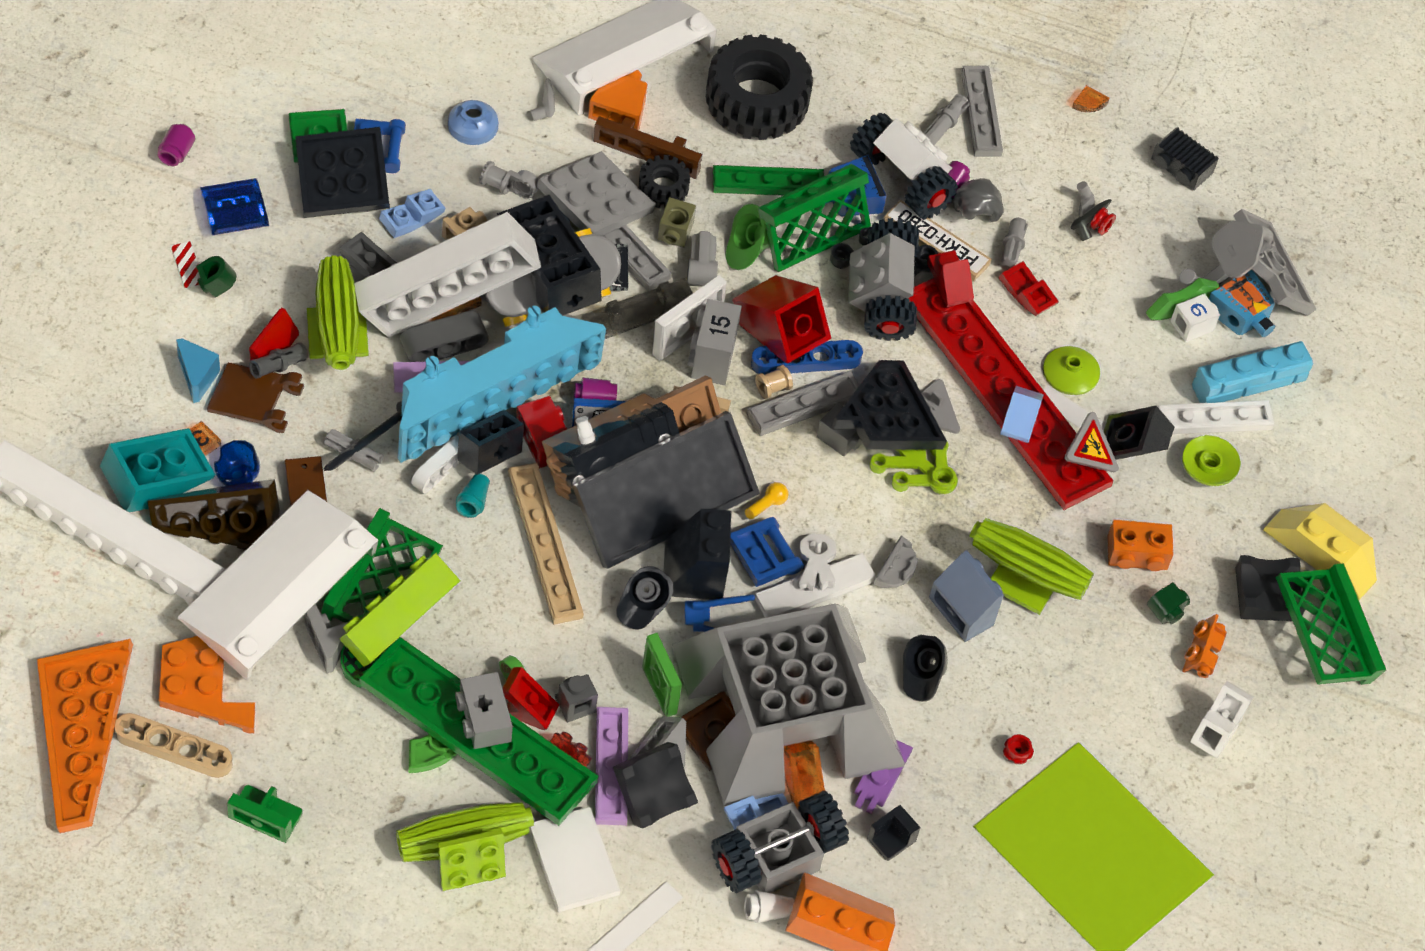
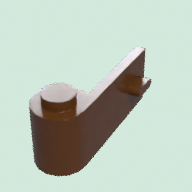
[285,456,327,507]

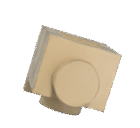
[442,207,488,240]

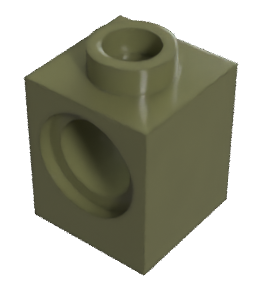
[657,197,696,248]

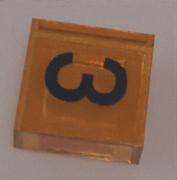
[190,421,221,457]

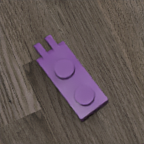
[854,740,913,814]

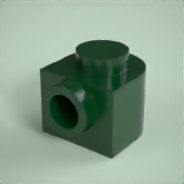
[196,256,237,298]
[1147,582,1190,624]

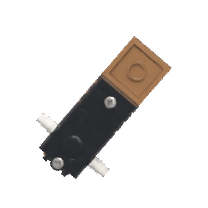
[542,375,721,507]

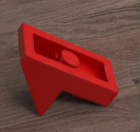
[927,250,974,307]
[502,667,559,730]

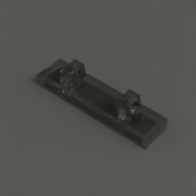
[581,278,693,339]

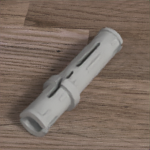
[923,94,969,145]

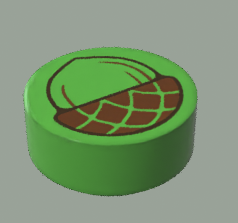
[499,655,526,680]

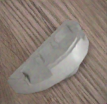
[873,535,918,588]

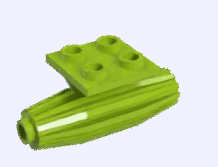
[307,255,369,370]
[969,518,1094,615]
[396,802,534,891]

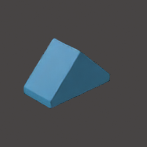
[176,338,220,403]

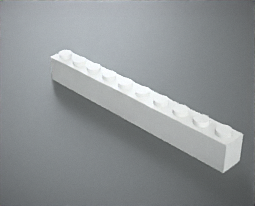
[0,440,226,605]

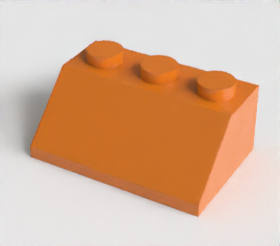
[785,873,895,951]

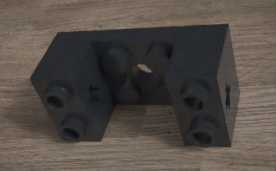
[497,195,602,316]

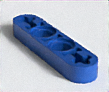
[751,340,863,375]

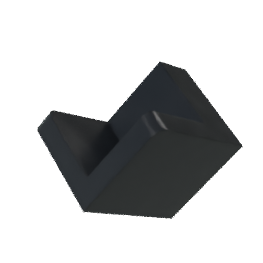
[867,805,921,861]

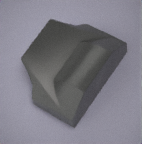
[340,232,397,283]

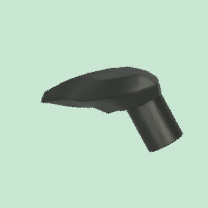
[1071,199,1112,241]

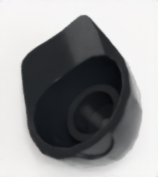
[616,566,673,630]
[903,634,948,702]

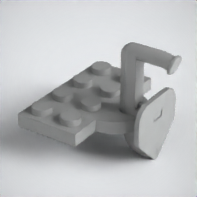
[1179,209,1316,316]

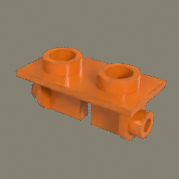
[1182,614,1227,678]

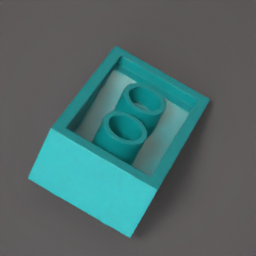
[99,428,216,513]

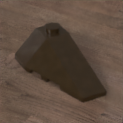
[148,479,280,550]

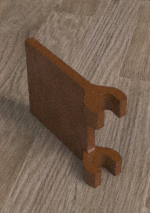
[207,362,305,433]

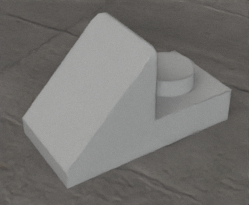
[304,604,348,674]

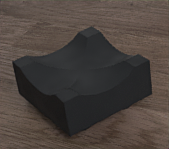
[1235,555,1305,621]
[613,742,698,828]

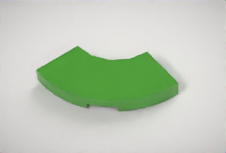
[1146,278,1220,320]
[409,734,457,773]

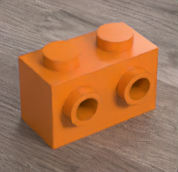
[1107,519,1174,571]

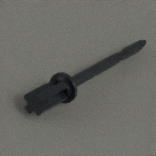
[323,401,402,471]

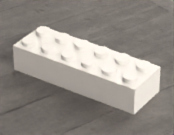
[354,212,541,338]

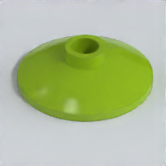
[1043,346,1100,395]
[1182,435,1241,486]

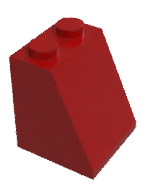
[732,275,832,363]

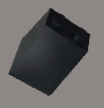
[663,508,732,600]

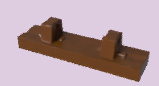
[593,116,703,179]

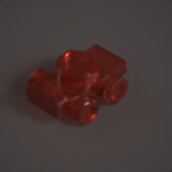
[550,732,592,767]

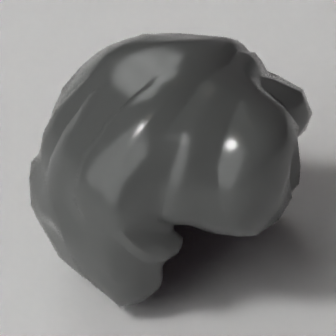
[953,178,1004,222]

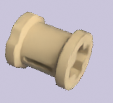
[755,365,793,399]

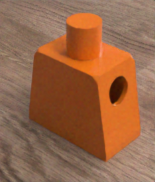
[588,70,648,130]

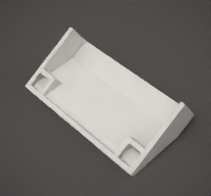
[533,0,717,116]
[178,490,378,680]

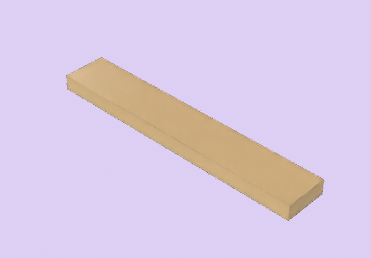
[508,463,584,625]

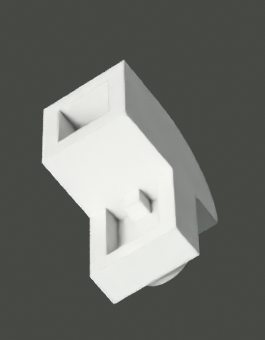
[1190,681,1254,758]

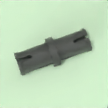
[249,343,308,378]

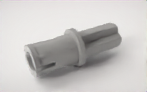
[1001,217,1028,268]
[324,429,383,472]

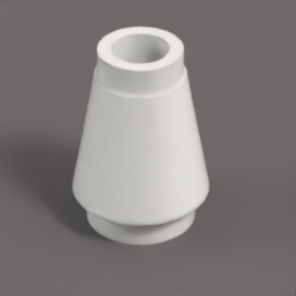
[745,890,794,923]

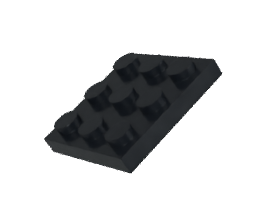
[295,127,390,218]

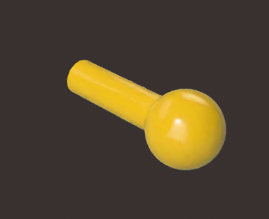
[745,482,789,520]

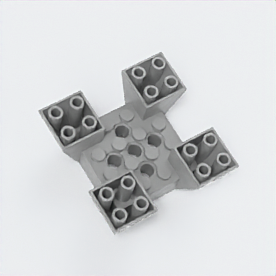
[672,603,905,806]

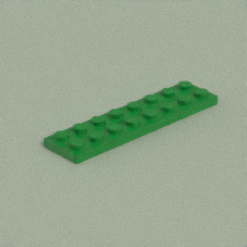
[360,637,599,826]

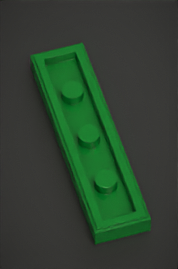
[712,165,824,196]

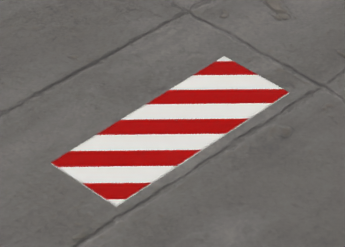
[171,241,200,288]

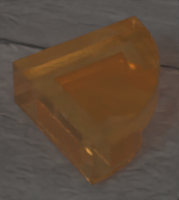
[1072,85,1110,112]

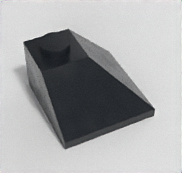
[1103,405,1175,460]

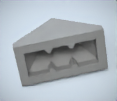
[630,716,686,767]

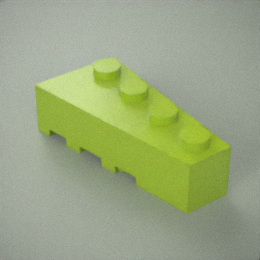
[339,553,461,667]

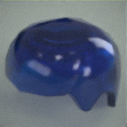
[214,440,261,486]

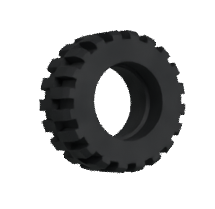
[705,34,813,140]

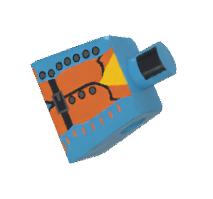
[1209,269,1276,337]

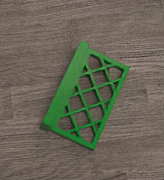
[758,164,871,272]
[321,508,443,623]
[1276,563,1386,685]

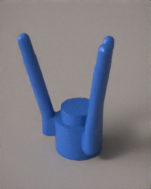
[685,595,755,632]

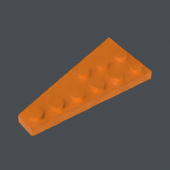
[37,639,133,833]

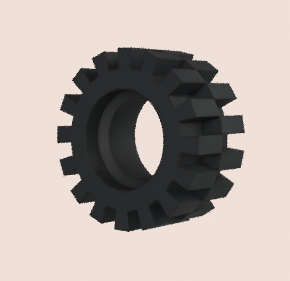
[638,155,690,208]

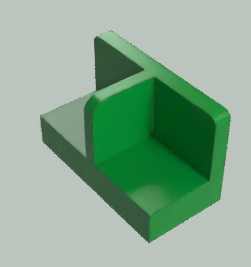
[227,785,303,843]

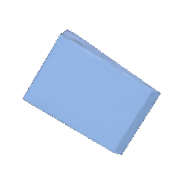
[1000,386,1044,443]

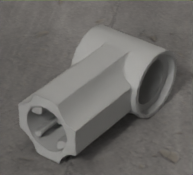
[687,231,718,286]

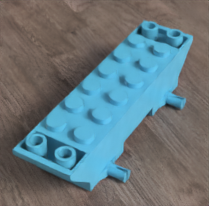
[398,306,606,463]

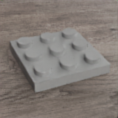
[537,151,656,236]

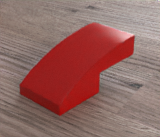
[998,261,1059,316]

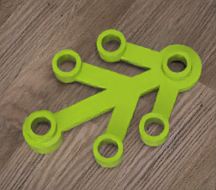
[870,441,958,494]

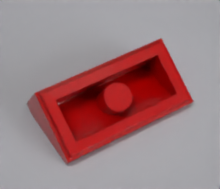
[249,307,299,361]

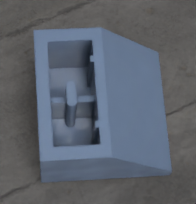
[929,550,1004,642]

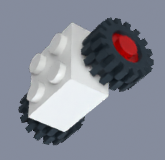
[850,113,958,220]

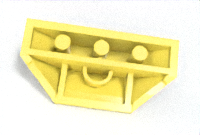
[1263,503,1377,600]

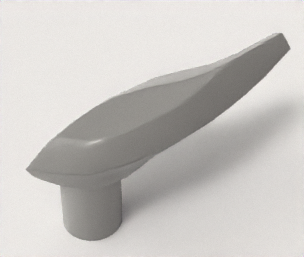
[531,78,555,121]
[1077,181,1095,225]

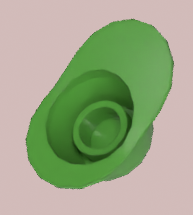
[726,204,770,270]

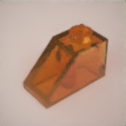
[784,740,825,809]

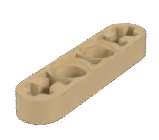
[115,713,233,778]

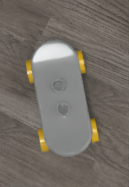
[485,228,621,327]

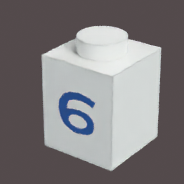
[1171,294,1220,342]

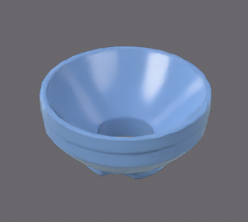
[448,100,499,145]

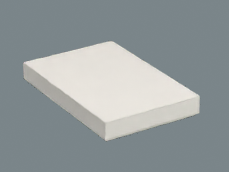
[652,275,726,361]
[529,807,620,912]

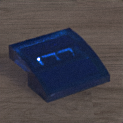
[200,178,269,235]

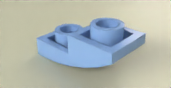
[379,189,446,238]

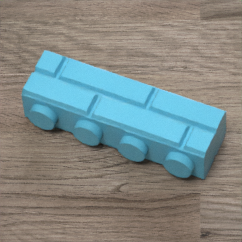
[1192,341,1313,403]

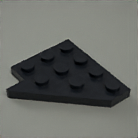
[832,360,947,450]

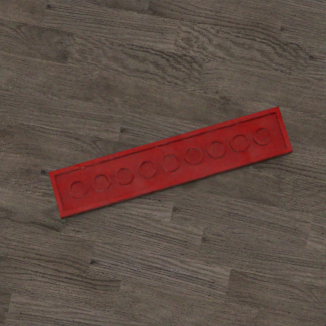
[907,278,1114,510]

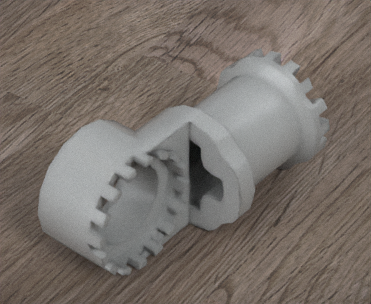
[479,161,539,199]

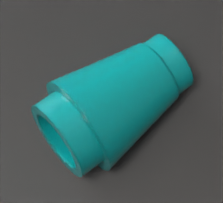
[456,474,490,518]

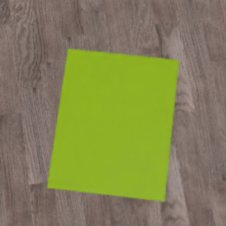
[973,742,1214,951]

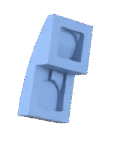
[724,793,789,830]

